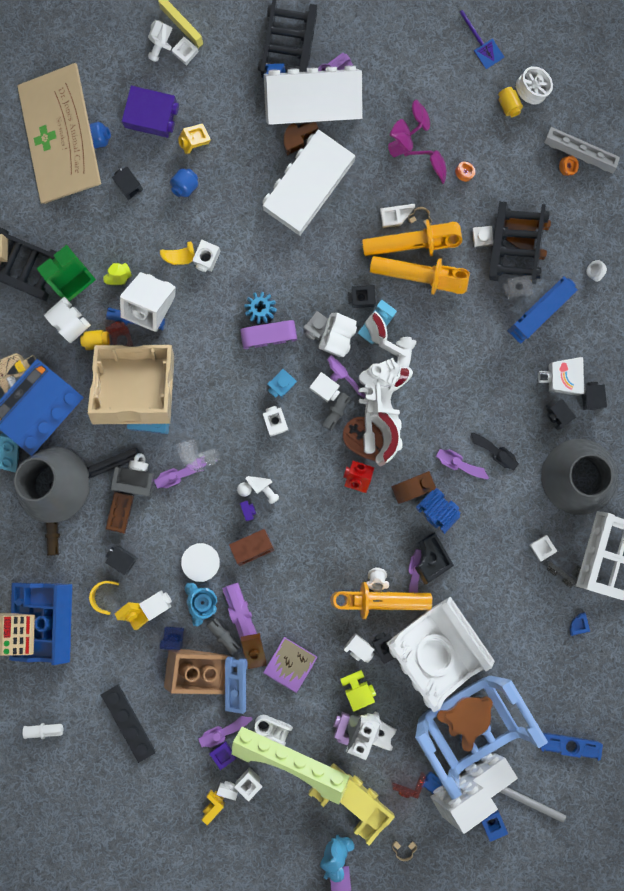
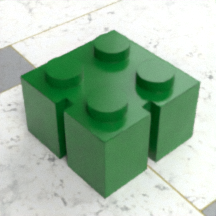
[37,245,96,301]

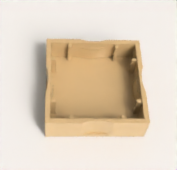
[88,345,174,424]

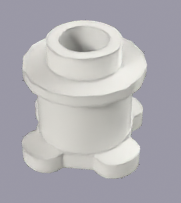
[366,568,389,592]

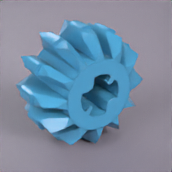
[244,292,277,325]

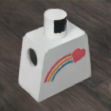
[538,357,584,396]

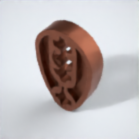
[343,417,383,461]

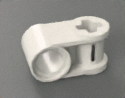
[255,715,293,746]

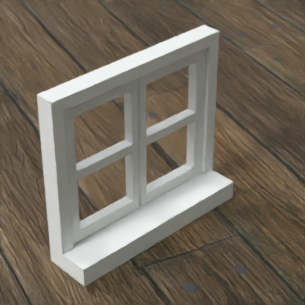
[576,511,624,600]

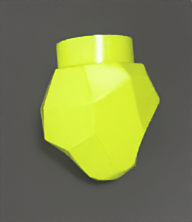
[103,263,132,285]

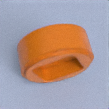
[559,156,579,176]
[455,162,475,182]

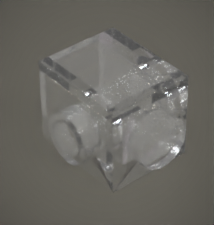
[503,275,533,300]

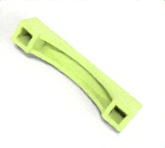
[232,727,350,805]

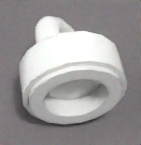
[586,260,607,282]
[129,453,149,472]

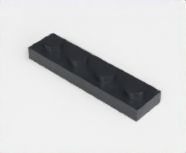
[101,684,156,763]

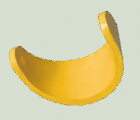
[160,242,195,265]
[89,580,119,615]

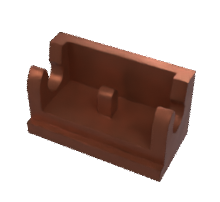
[229,529,275,566]

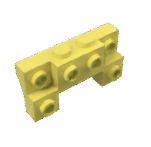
[308,763,395,846]

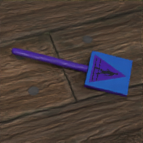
[460,10,504,69]

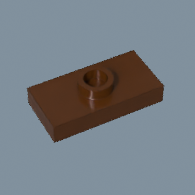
[106,492,134,533]
[241,633,267,669]

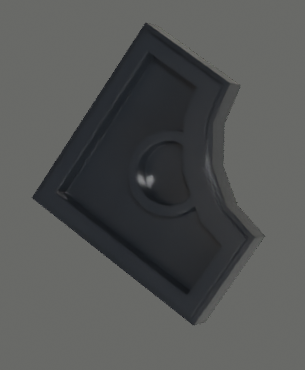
[415,532,454,585]

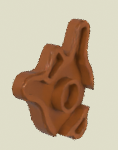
[437,696,493,752]

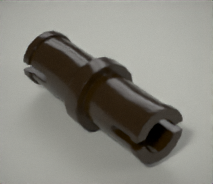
[45,522,60,556]

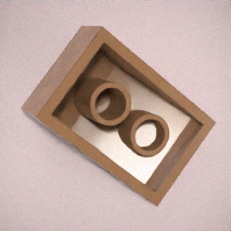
[164,649,231,694]

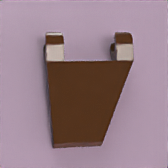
[505,218,551,260]

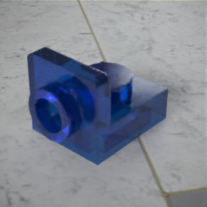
[160,626,184,650]

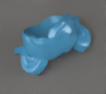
[185,583,217,627]
[320,835,355,882]

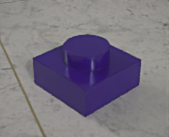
[240,501,256,521]
[209,741,237,770]

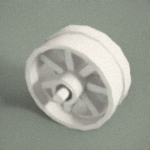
[516,67,553,104]

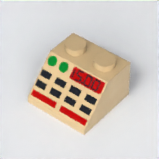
[0,613,35,656]

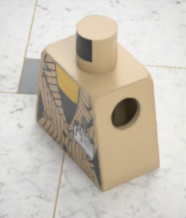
[0,353,36,393]

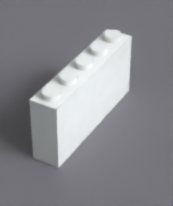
[264,66,362,124]
[262,129,355,236]

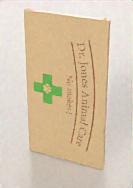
[17,63,101,204]

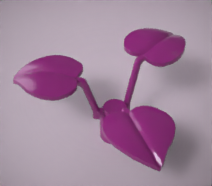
[388,99,447,185]

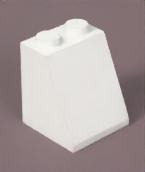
[120,272,176,332]

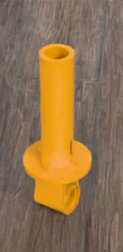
[362,220,462,257]
[370,256,470,295]
[330,582,432,619]

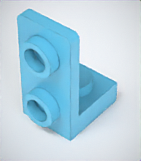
[358,299,397,344]
[0,433,19,472]

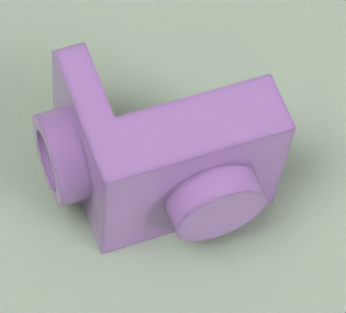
[333,712,350,745]

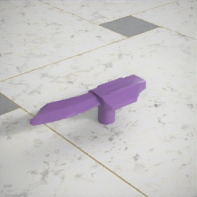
[327,355,366,398]
[436,449,489,479]
[154,459,208,489]
[408,549,421,593]
[198,716,252,748]

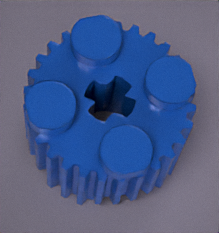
[416,488,461,534]

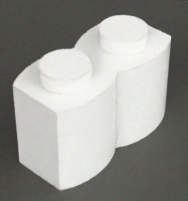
[319,313,357,357]

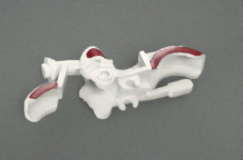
[358,311,417,466]

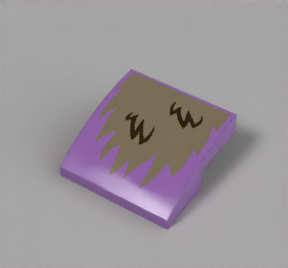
[263,637,317,693]

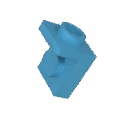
[267,369,297,398]

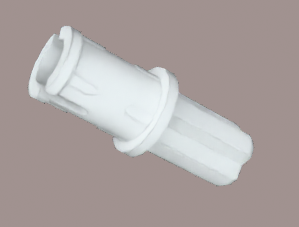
[23,723,63,739]

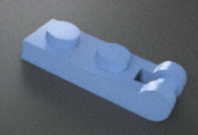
[225,656,248,714]

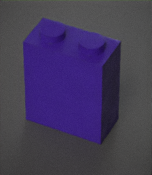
[122,86,179,138]

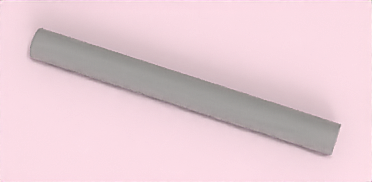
[500,787,566,823]

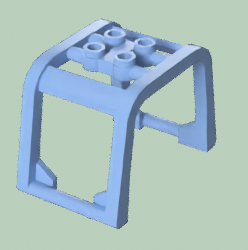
[415,676,548,800]

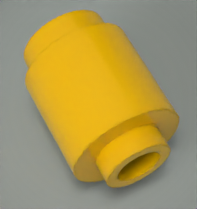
[498,87,523,117]
[80,330,110,350]

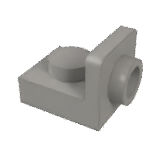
[303,311,328,341]

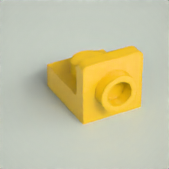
[178,124,211,154]
[115,602,149,630]
[202,790,225,825]

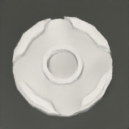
[181,543,220,582]

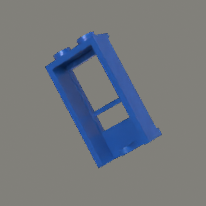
[507,276,577,344]

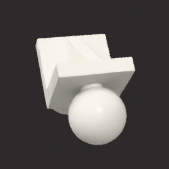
[148,20,172,62]
[237,476,279,504]

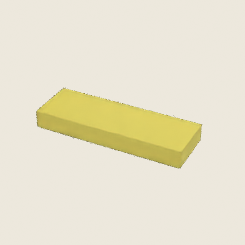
[158,0,203,48]

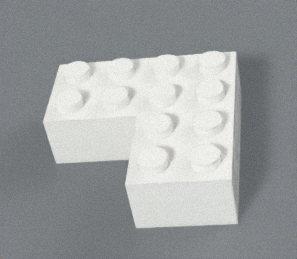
[430,752,518,834]

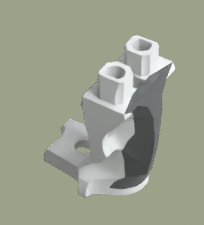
[346,711,397,760]

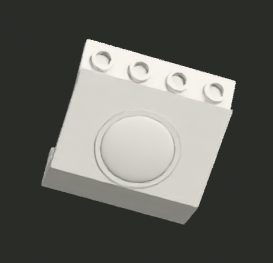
[387,597,495,712]

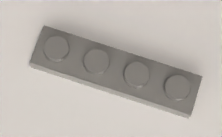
[544,127,620,173]

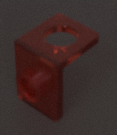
[105,322,133,347]
[392,772,426,799]

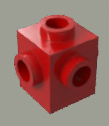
[343,461,375,493]

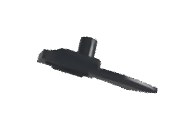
[471,432,519,471]

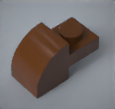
[284,122,318,156]
[391,471,436,504]

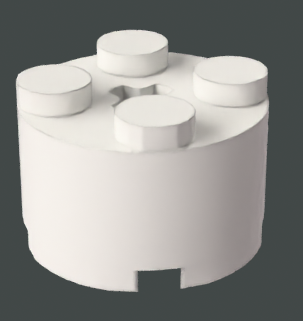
[44,297,91,343]

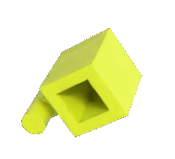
[340,670,376,711]

